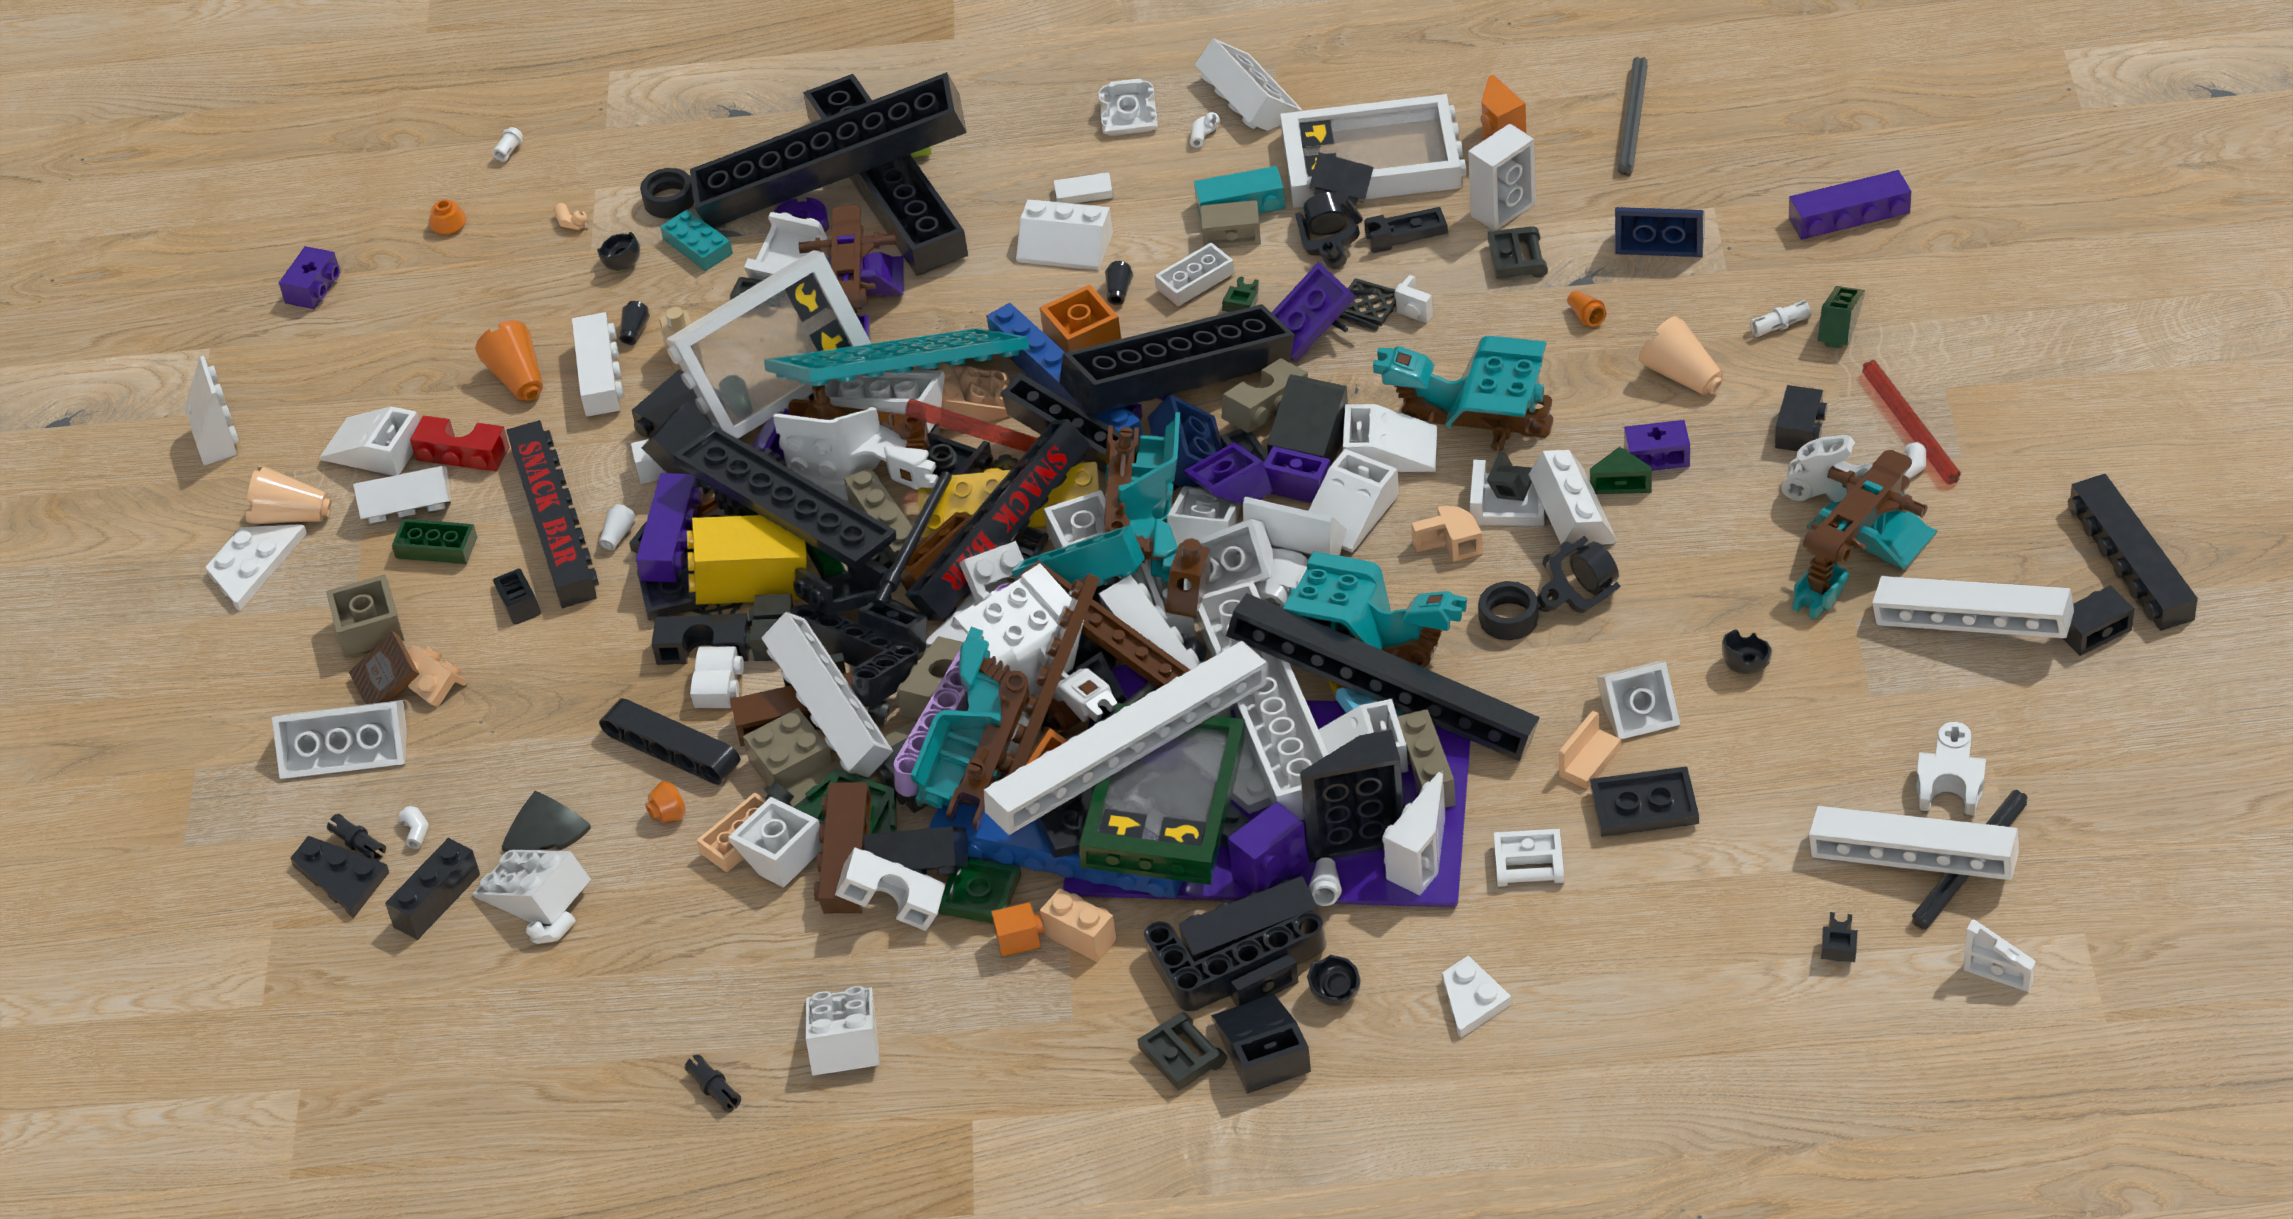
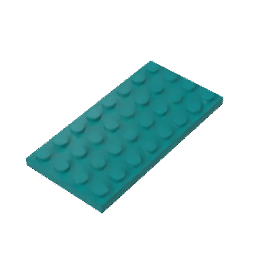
[764,328,1029,386]

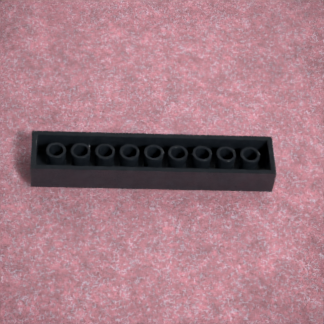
[690,72,967,228]
[803,74,968,276]

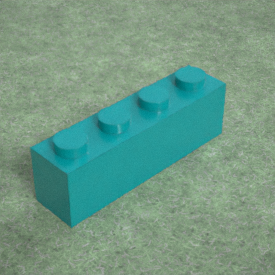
[1011,525,1145,587]

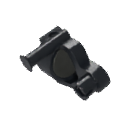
[1295,189,1363,269]
[1536,536,1621,613]

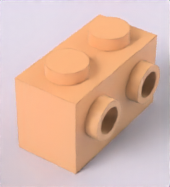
[1040,888,1117,962]

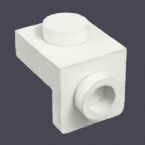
[1394,275,1433,324]

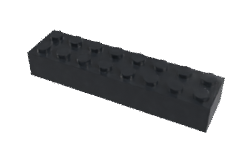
[1059,304,1295,415]

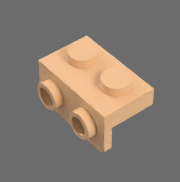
[408,644,468,707]

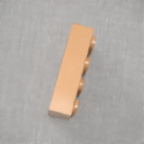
[696,793,767,872]

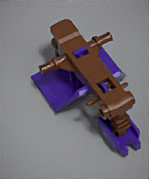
[798,205,904,346]

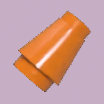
[1567,290,1607,327]

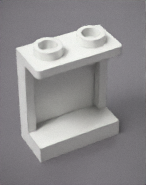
[744,212,827,280]
[1470,460,1547,526]

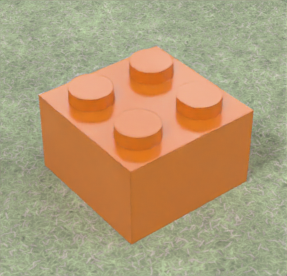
[1039,284,1121,353]

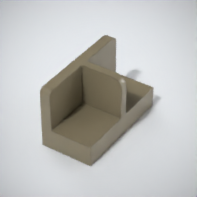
[1200,200,1261,248]

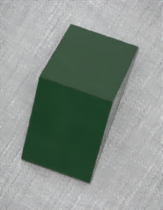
[1590,446,1652,495]

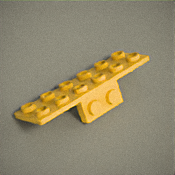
[917,462,1099,539]

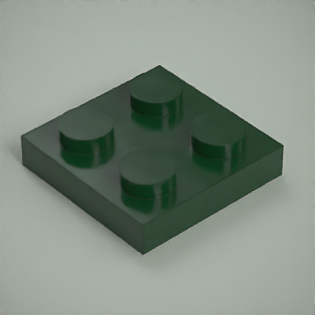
[938,858,1021,924]

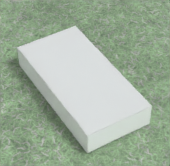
[1054,172,1113,204]

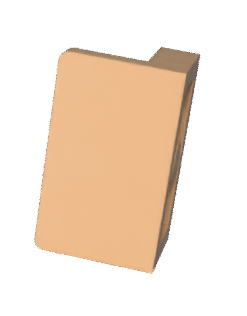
[1559,711,1621,789]

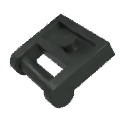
[1488,226,1548,279]
[1137,1012,1227,1090]

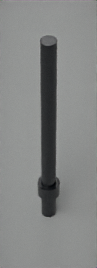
[873,471,952,608]

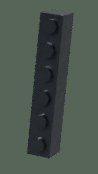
[1001,373,1139,474]
[2068,473,2198,631]

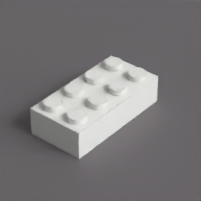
[1154,243,1235,306]

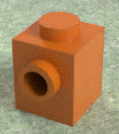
[991,902,1044,957]

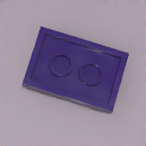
[1271,261,1356,362]

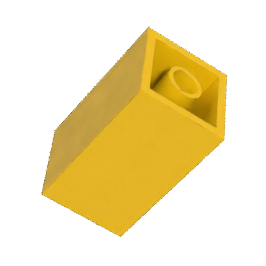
[687,515,806,605]

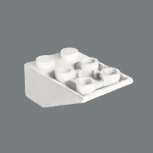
[185,356,239,465]
[1343,404,1437,472]
[320,406,420,476]
[1308,449,1399,553]
[1319,699,1408,773]
[1382,772,1445,895]
[472,850,591,925]
[806,986,880,1076]

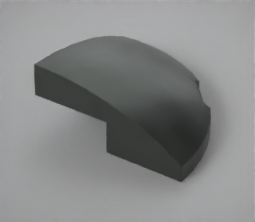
[501,791,591,852]

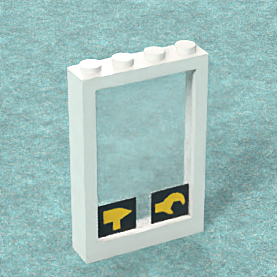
[1280,94,1466,208]
[666,250,871,439]

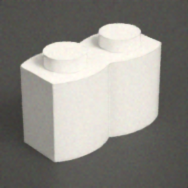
[690,647,744,708]

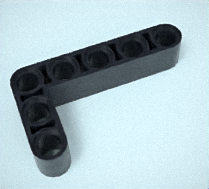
[791,604,918,707]
[1144,912,1327,1011]

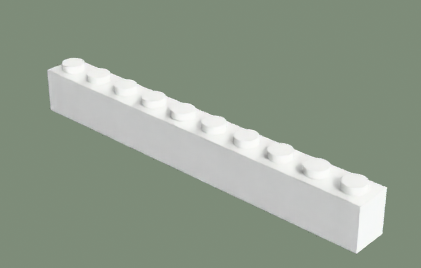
[984,641,1266,835]

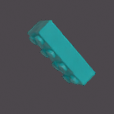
[660,209,733,271]

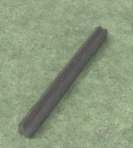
[1618,57,1648,175]

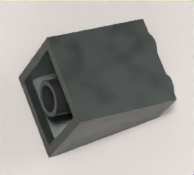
[1267,374,1348,466]

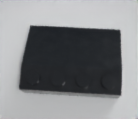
[1300,730,1404,863]

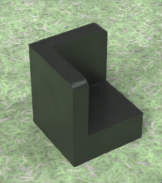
[1487,452,1532,501]

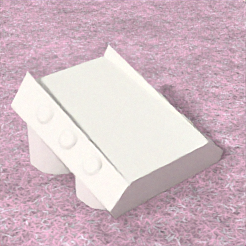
[1099,79,1158,136]

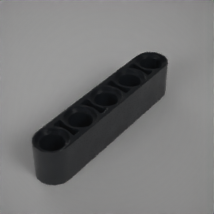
[599,698,741,785]

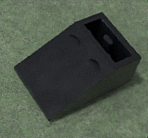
[1211,994,1311,1094]

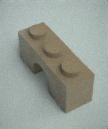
[1221,358,1308,433]
[896,636,963,719]
[1397,709,1456,808]

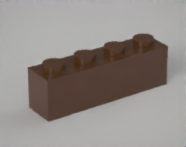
[730,672,852,747]
[814,782,872,914]

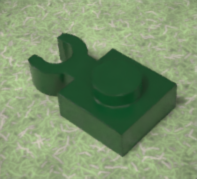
[1222,277,1259,312]

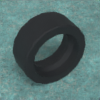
[640,168,694,218]
[1478,581,1539,640]

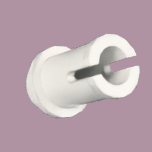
[492,127,523,162]

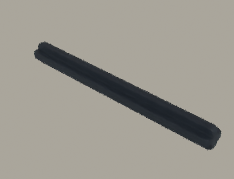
[1912,790,2028,929]

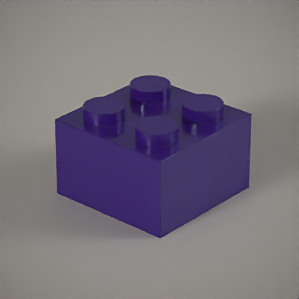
[1228,801,1308,894]

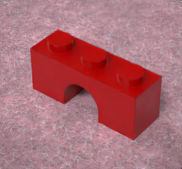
[410,415,510,472]

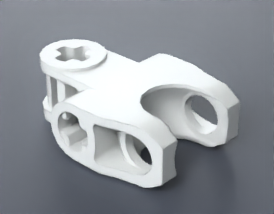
[1781,435,1872,502]
[1255,548,1308,608]
[1916,722,1986,816]

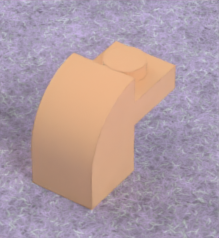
[1411,506,1483,562]

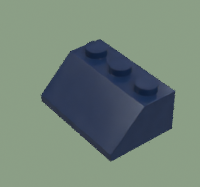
[1615,207,1705,257]
[1147,394,1223,487]

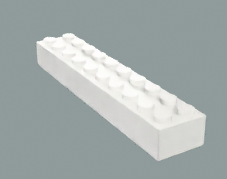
[1197,581,1329,820]

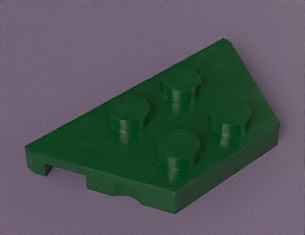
[793,769,897,834]

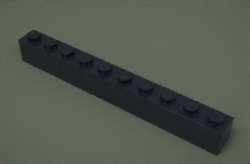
[1226,593,1540,761]

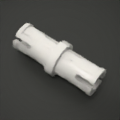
[1749,300,1811,337]

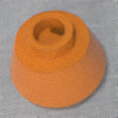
[428,199,466,235]
[645,781,686,823]

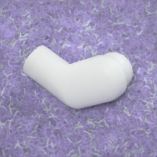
[1190,112,1220,148]
[1904,442,1926,479]
[398,806,429,849]
[526,911,576,944]

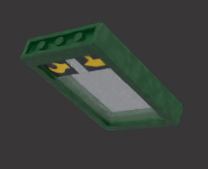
[1079,703,1245,885]

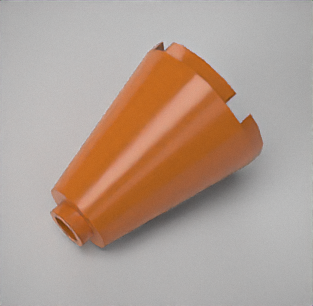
[475,320,543,401]

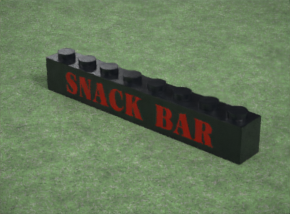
[905,419,1091,621]
[506,420,599,609]

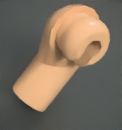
[554,203,587,230]

